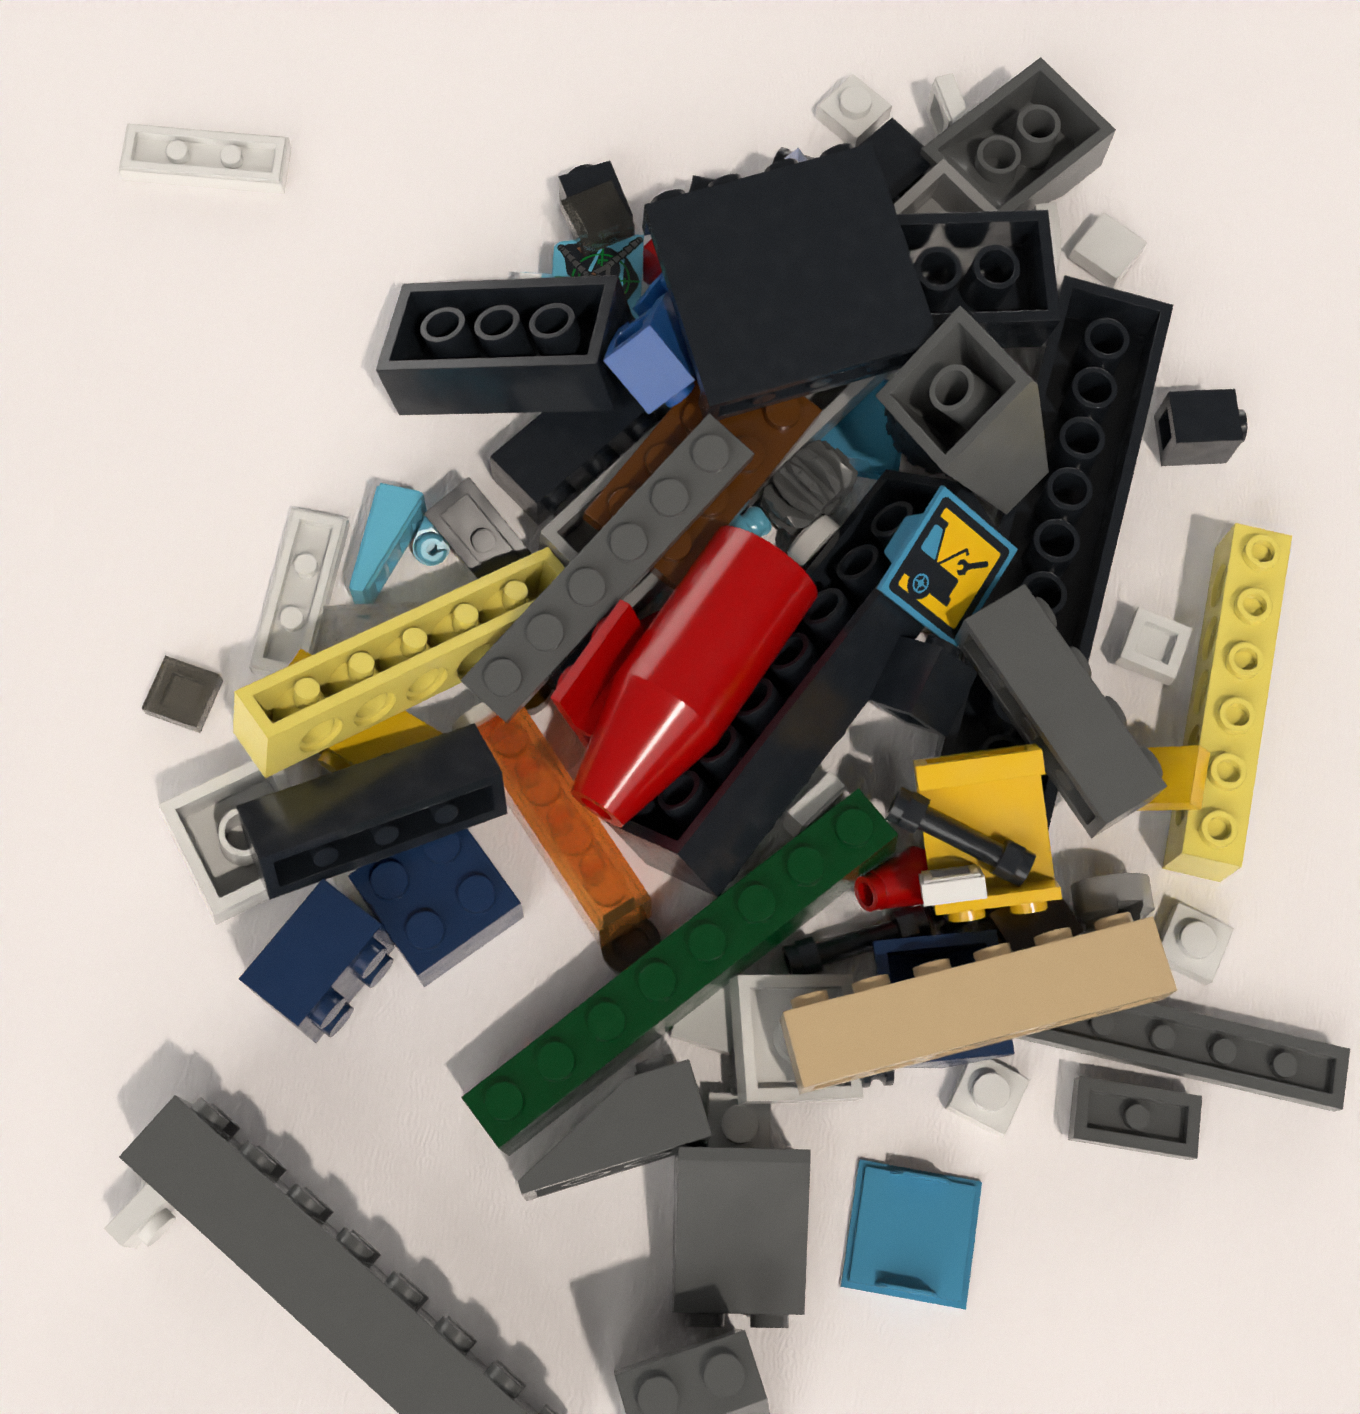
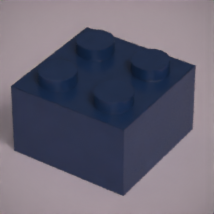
[347,828,524,987]
[238,879,395,1043]

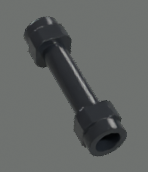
[885,786,1036,887]
[782,905,932,975]

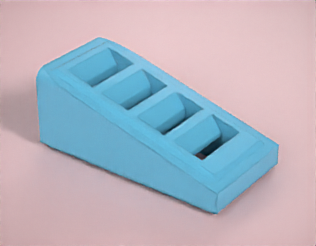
[349,483,427,612]

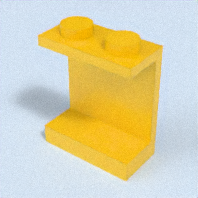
[913,743,1062,922]

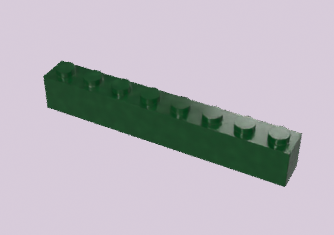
[461,788,898,1156]

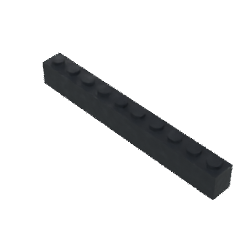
[490,117,933,526]

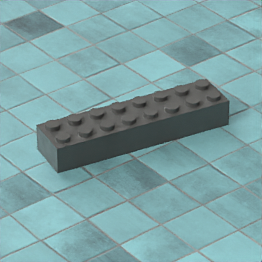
[119,1095,559,1414]

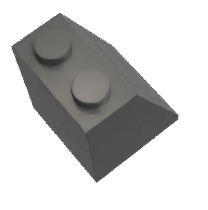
[875,306,1049,515]
[672,1147,811,1328]
[614,1329,770,1414]

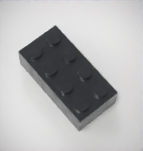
[897,210,1061,348]
[376,275,634,415]

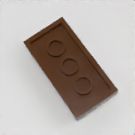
[583,379,822,590]

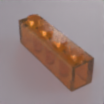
[477,707,652,948]

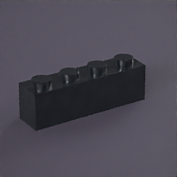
[236,723,508,900]

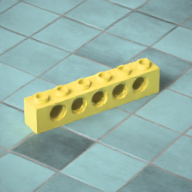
[1162,523,1292,882]
[233,547,565,778]

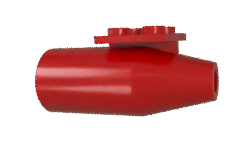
[550,526,818,827]

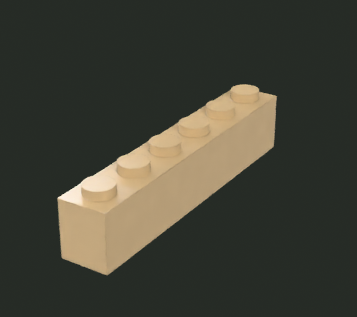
[779,912,1177,1095]

